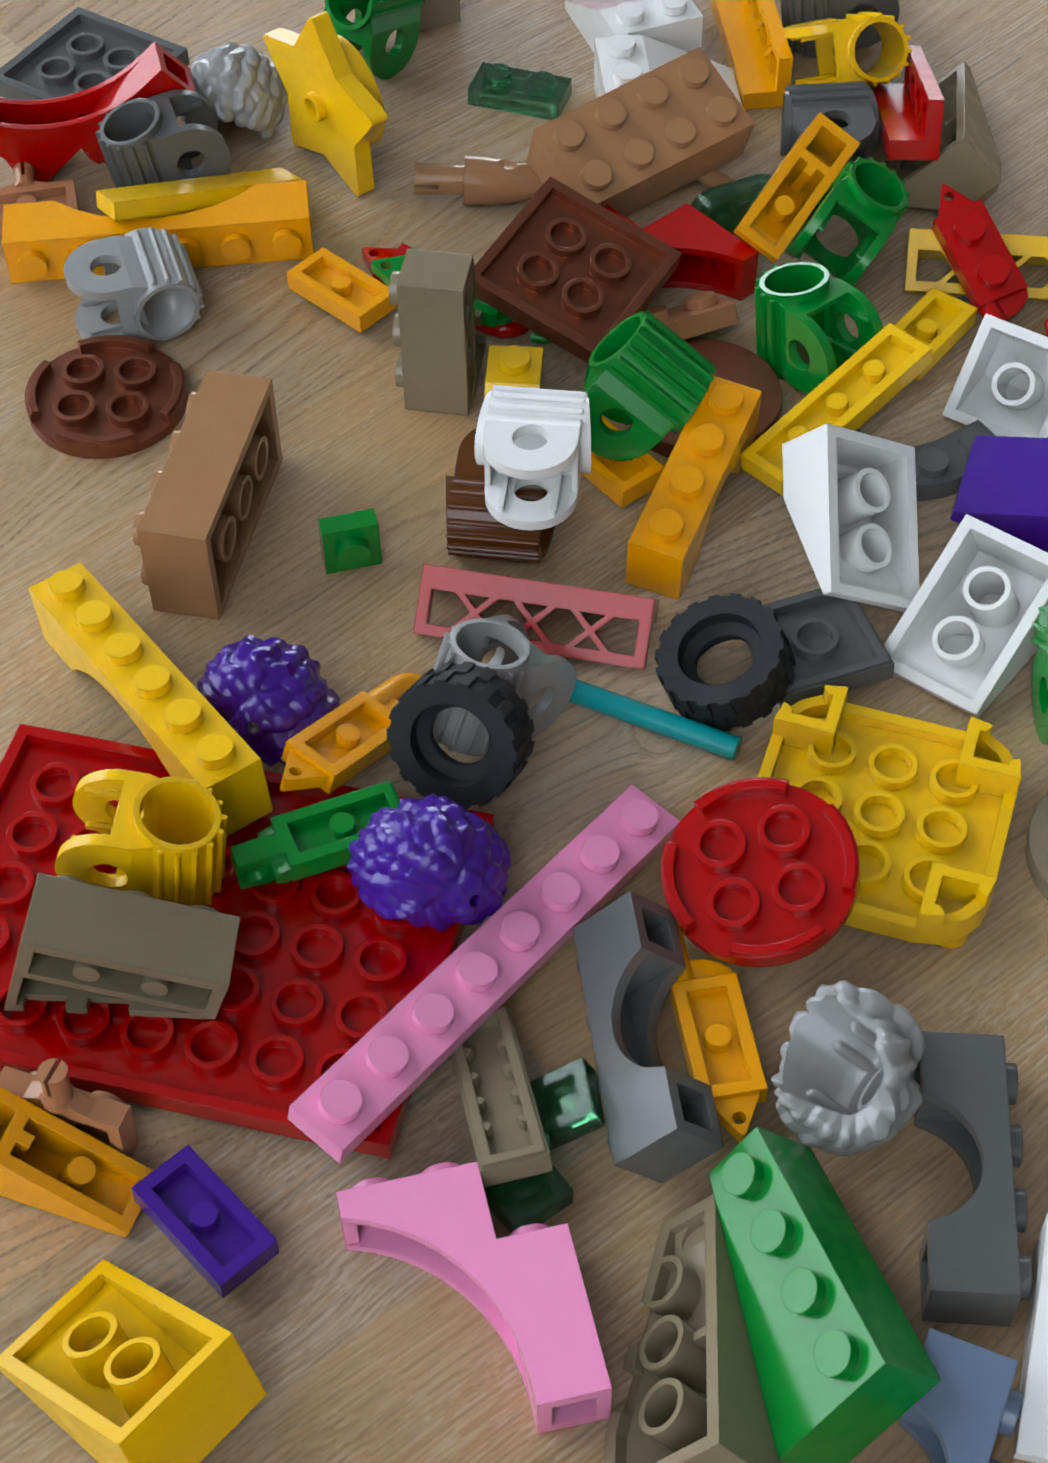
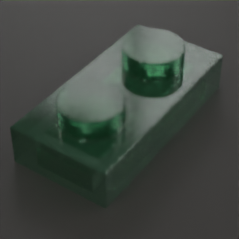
[468,62,572,120]

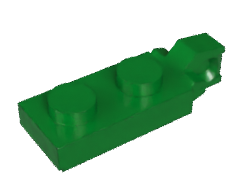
[230,780,400,889]

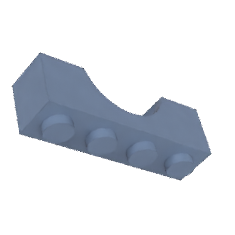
[899,1328,1024,1463]

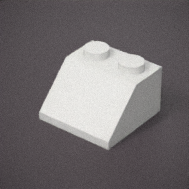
[942,314,1048,438]

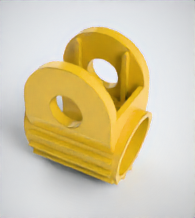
[784,11,913,87]
[55,769,227,906]

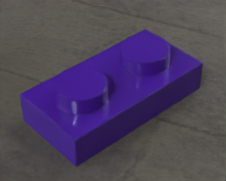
[131,1145,279,1298]

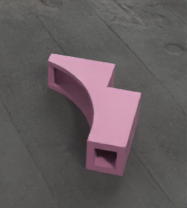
[336,1162,612,1434]

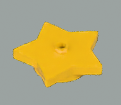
[263,11,388,197]

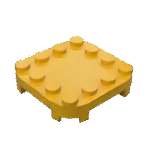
[758,685,1021,949]

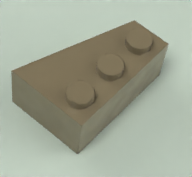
[389,249,487,416]
[4,873,240,1020]

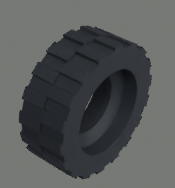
[654,593,796,731]
[387,661,535,809]

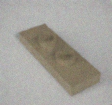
[451,1006,553,1188]

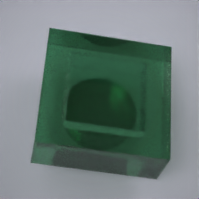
[530,1057,606,1151]
[484,1164,573,1234]

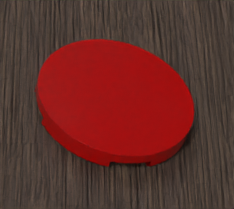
[661,777,861,968]

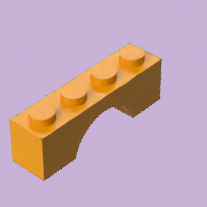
[625,376,762,600]

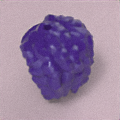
[197,635,340,766]
[347,793,512,932]

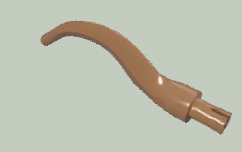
[414,156,759,210]

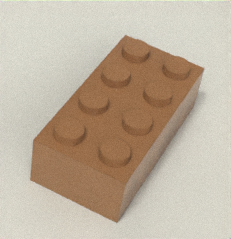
[527,47,755,216]
[133,370,283,620]

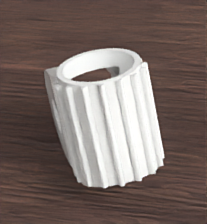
[474,385,591,531]

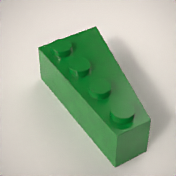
[709,1127,941,1463]

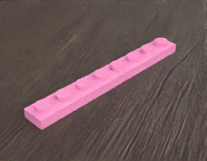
[287,785,681,1164]

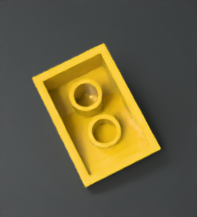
[0,1259,267,1463]

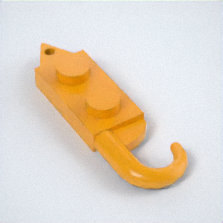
[279,673,422,794]
[670,926,768,1143]

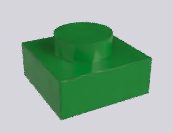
[317,508,382,574]

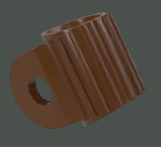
[446,429,555,563]

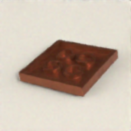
[474,176,682,364]

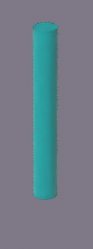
[569,679,742,761]

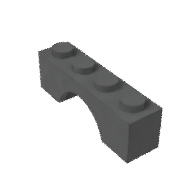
[573,891,724,1183]
[913,1031,1032,1327]

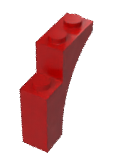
[0,41,196,182]
[604,203,759,301]

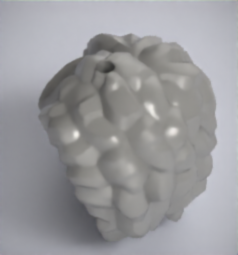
[180,42,288,139]
[771,980,926,1156]

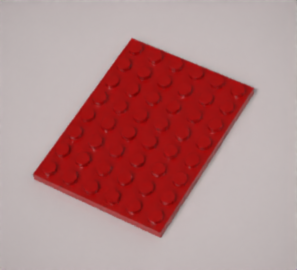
[0,724,494,1159]

